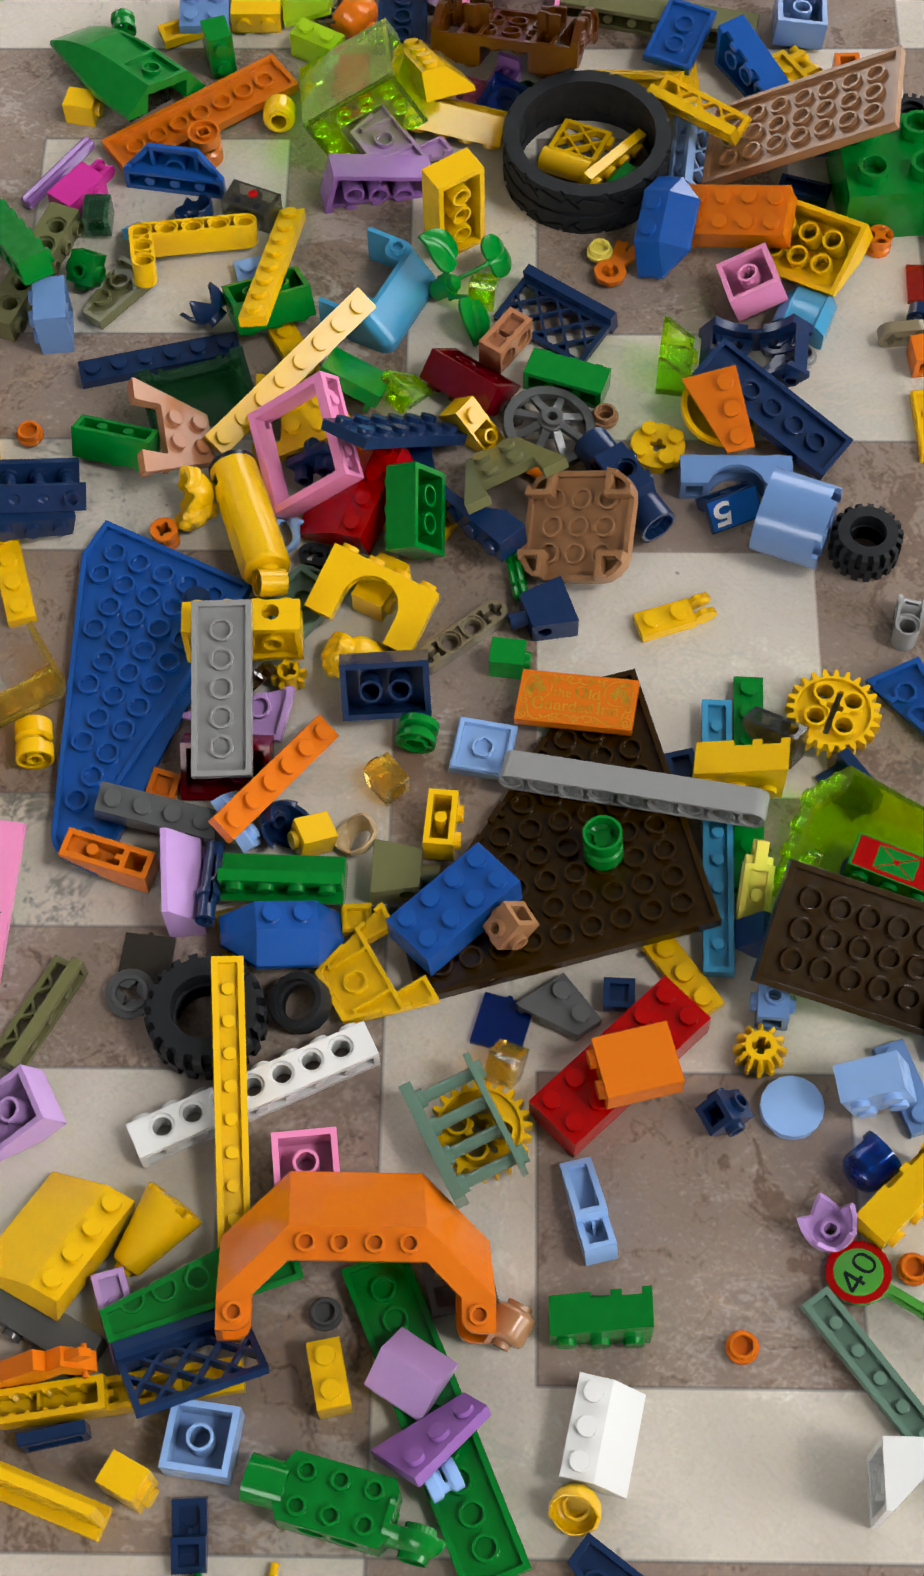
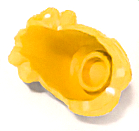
[173,465,219,532]
[321,631,387,679]

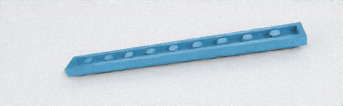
[701,699,735,977]

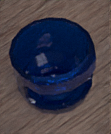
[842,1130,902,1193]

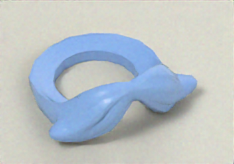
[277,517,304,553]

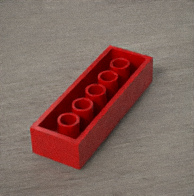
[529,975,711,1158]

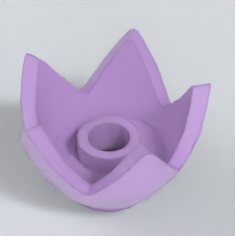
[797,1193,857,1253]

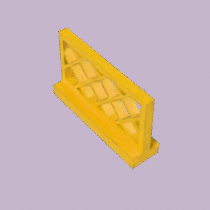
[0,1461,114,1543]

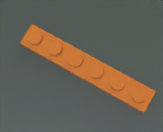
[208,714,339,844]

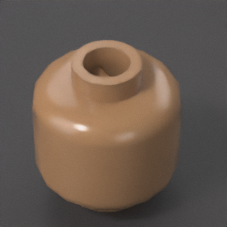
[490,1298,535,1352]

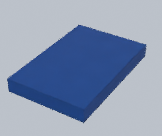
[642,0,717,76]

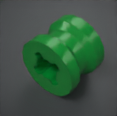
[110,8,137,36]

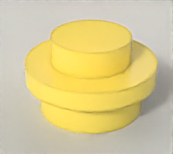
[587,238,613,263]

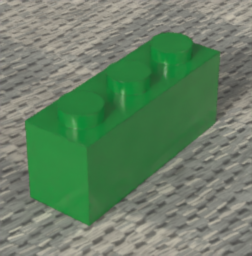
[523,348,611,409]
[71,414,160,472]

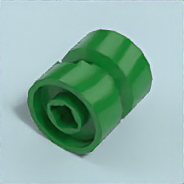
[583,815,624,871]

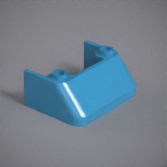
[318,226,436,353]

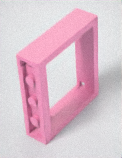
[247,371,364,519]

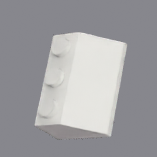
[558,1372,646,1499]
[867,1436,924,1529]

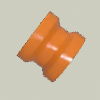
[866,224,894,259]
[150,517,181,550]

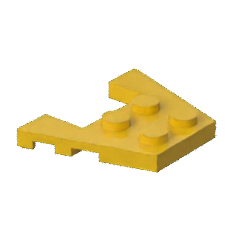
[252,374,329,469]
[315,902,441,1025]

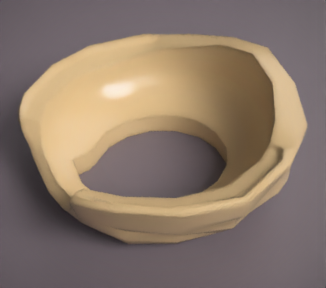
[335,813,378,856]

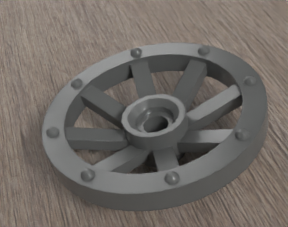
[502,386,596,467]

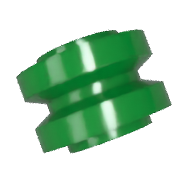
[395,712,440,754]

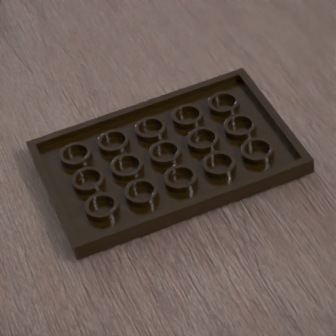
[750,858,924,1036]

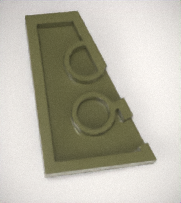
[82,254,152,330]

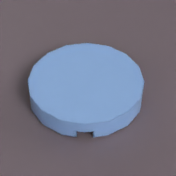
[759,1075,825,1140]

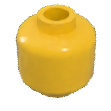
[263,94,296,133]

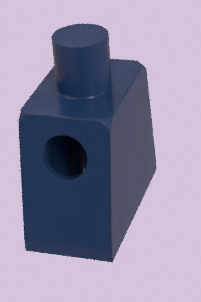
[507,576,579,641]

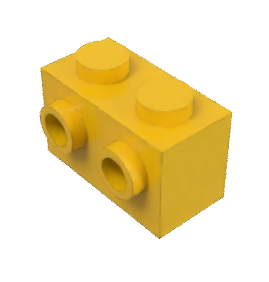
[422,788,465,861]

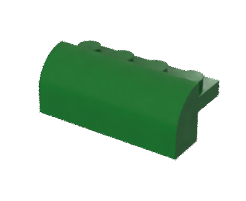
[217,853,348,905]

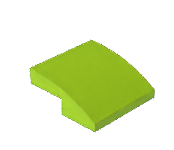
[282,0,333,27]

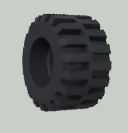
[827,503,904,582]

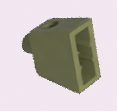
[370,839,440,905]

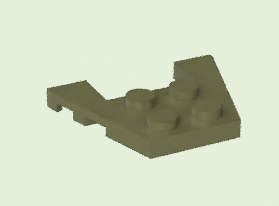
[464,436,569,515]

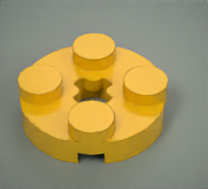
[630,421,686,474]

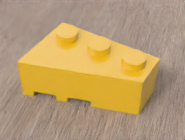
[692,737,791,799]
[857,1143,924,1250]

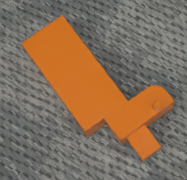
[0,1343,98,1389]

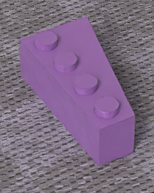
[320,153,431,214]

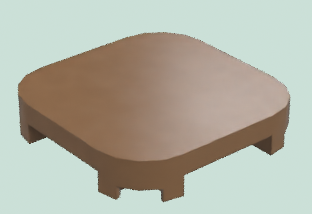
[517,467,638,584]

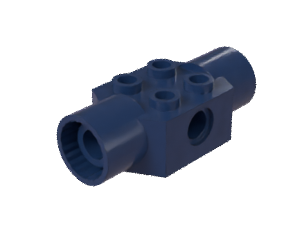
[574,427,676,541]

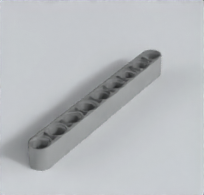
[498,750,770,828]

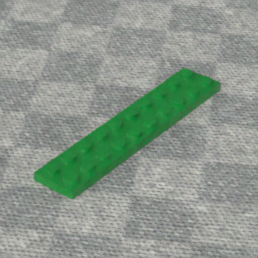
[341,1262,532,1576]

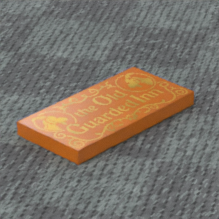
[514,669,640,736]

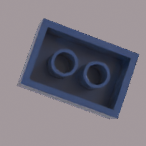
[339,649,432,721]

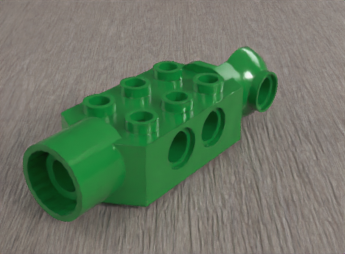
[239,1450,447,1568]

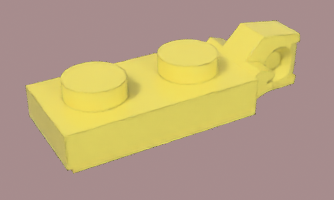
[734,839,776,922]

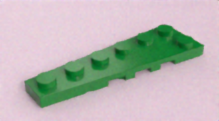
[99,1247,304,1344]

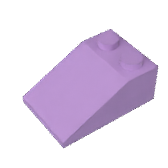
[0,1064,67,1161]

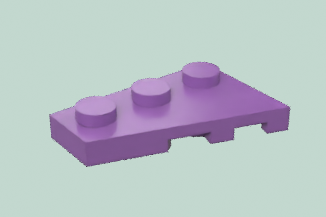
[370,1392,491,1487]

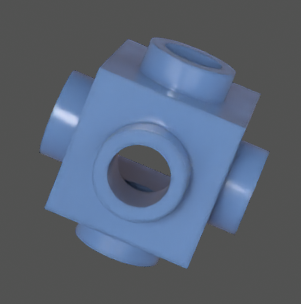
[749,983,796,1031]

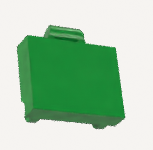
[320,347,393,413]

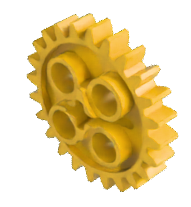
[784,669,882,759]
[432,1079,533,1184]

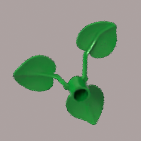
[418,228,512,347]

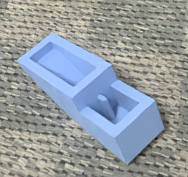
[559,1156,618,1266]

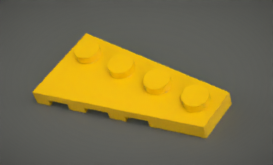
[578,129,647,184]

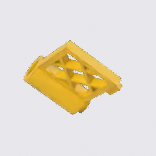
[537,118,615,183]

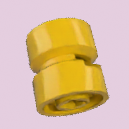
[14,715,55,770]

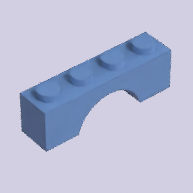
[678,454,793,499]

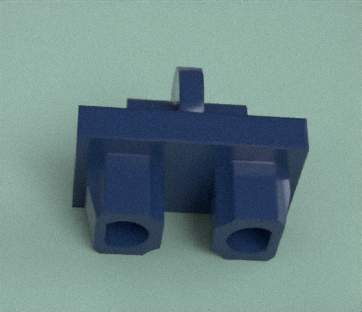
[286,437,334,487]

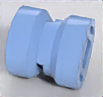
[423,1456,466,1504]

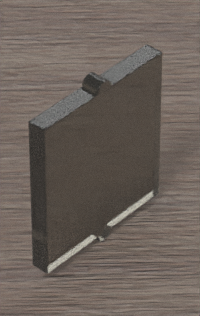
[118,932,177,984]

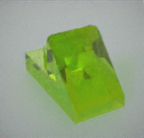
[468,272,500,312]
[380,370,433,414]

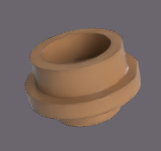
[592,403,619,429]

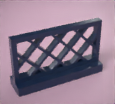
[493,264,618,362]
[111,1308,270,1419]

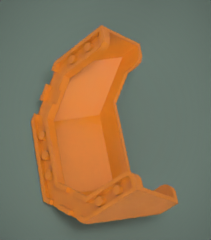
[215,1171,496,1344]

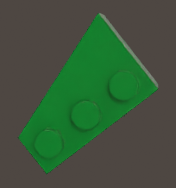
[548,1285,654,1349]

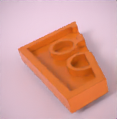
[681,365,755,454]

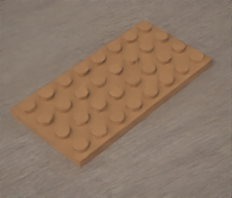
[702,45,906,185]

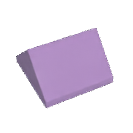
[364,1327,459,1421]

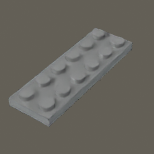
[191,599,253,779]

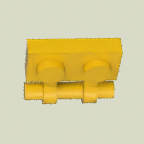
[772,45,822,82]

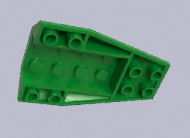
[50,26,205,121]

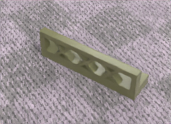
[0,954,88,1072]

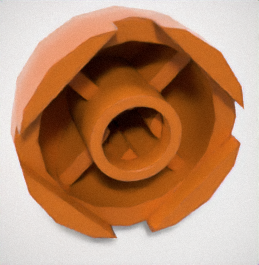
[330,0,378,40]

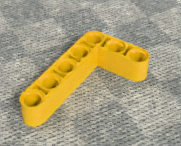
[128,213,258,288]

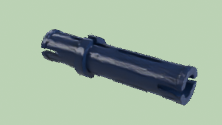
[195,840,225,927]

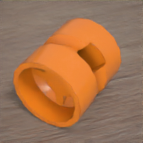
[187,119,224,167]

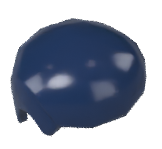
[174,193,214,219]

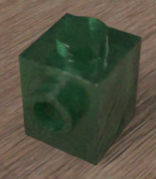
[82,194,115,236]

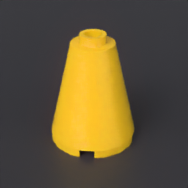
[113,1181,202,1277]

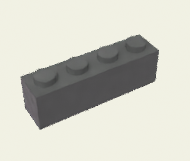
[94,781,217,846]
[0,1288,107,1378]

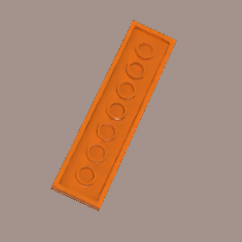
[101,53,300,173]

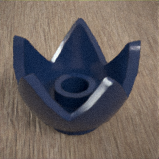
[180,282,227,328]
[259,799,309,849]

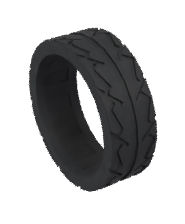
[503,70,672,234]

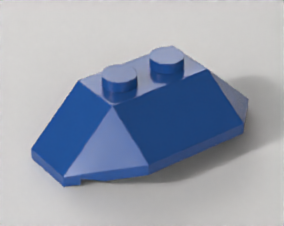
[123,142,227,200]
[634,176,701,279]
[218,900,344,969]

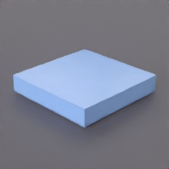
[449,716,518,780]

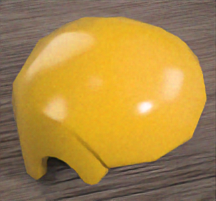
[548,1482,602,1537]

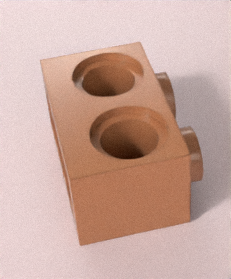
[479,307,532,374]

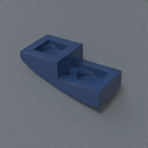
[170,1496,208,1575]

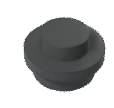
[309,1297,343,1332]

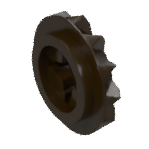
[253,662,275,691]

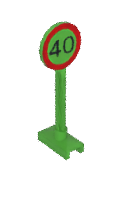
[825,1241,924,1320]

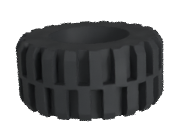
[143,952,269,1080]

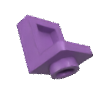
[486,51,522,92]

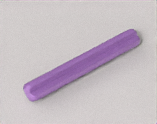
[21,137,95,209]

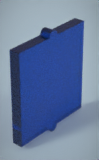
[470,992,532,1057]

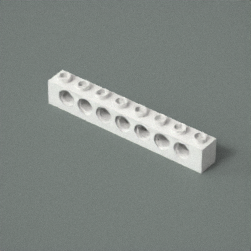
[125,1021,381,1168]

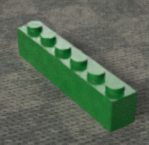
[0,198,54,286]

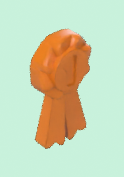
[594,239,636,288]

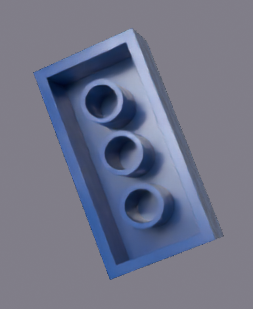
[386,842,523,977]

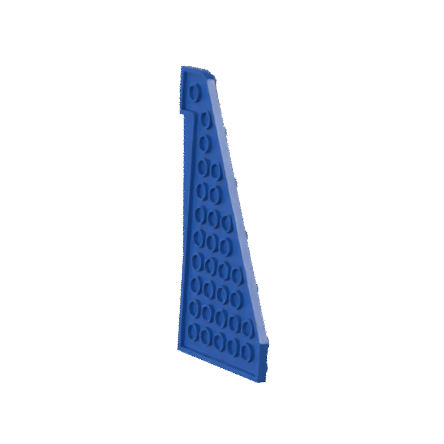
[51,520,253,877]

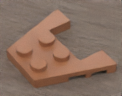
[127,377,215,477]

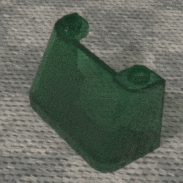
[135,346,254,430]

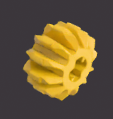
[732,1022,788,1079]

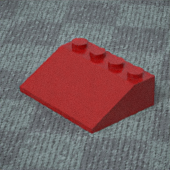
[300,446,414,556]

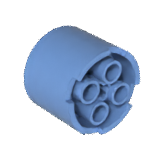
[749,467,843,570]

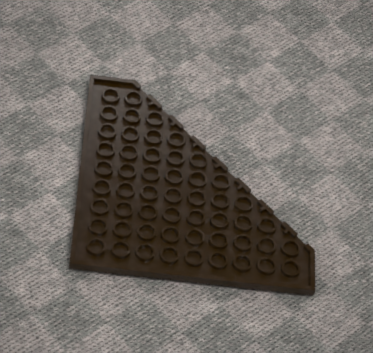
[406,668,722,999]

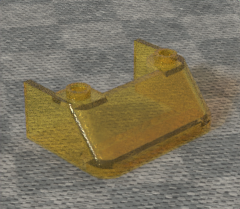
[0,621,67,728]

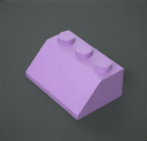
[160,827,207,938]

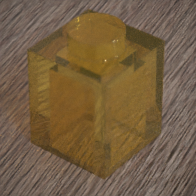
[364,752,410,807]
[484,1039,530,1090]

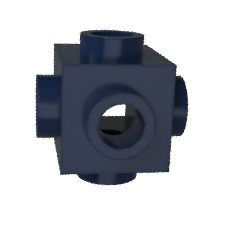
[695,1088,754,1137]

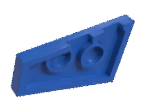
[865,656,924,736]

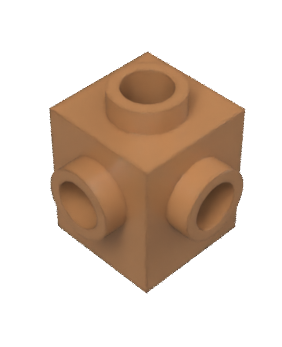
[482,901,540,950]

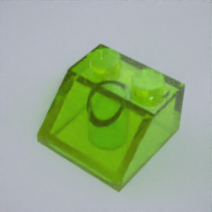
[655,316,699,397]

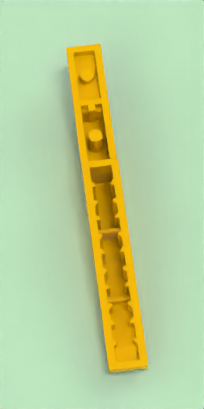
[0,1356,246,1430]

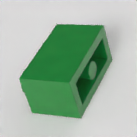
[200,15,237,79]

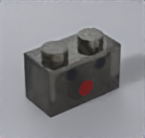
[221,179,283,234]

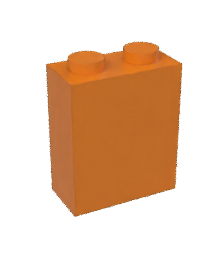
[586,1021,685,1109]

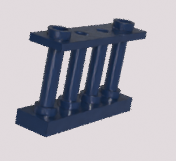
[0,457,86,513]

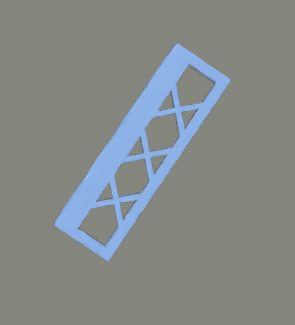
[668,102,708,184]

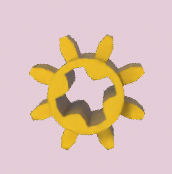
[271,658,308,692]

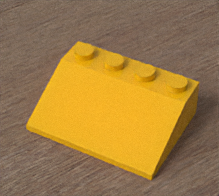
[744,199,873,298]
[0,1171,135,1321]

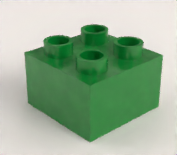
[826,110,924,237]

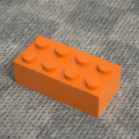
[689,184,797,249]

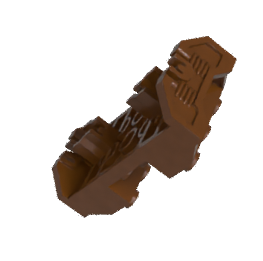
[431,0,599,77]

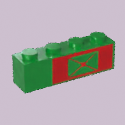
[842,832,924,902]

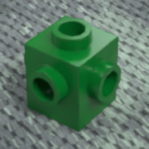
[65,248,107,291]

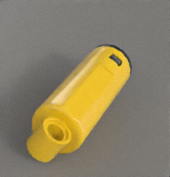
[208,449,291,597]

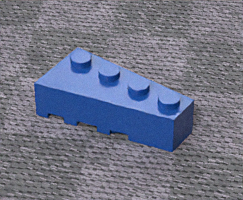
[714,14,790,97]

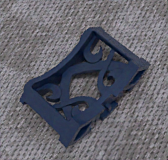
[698,313,814,387]

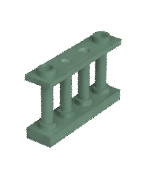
[399,1052,530,1209]

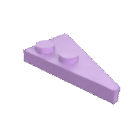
[182,686,296,743]

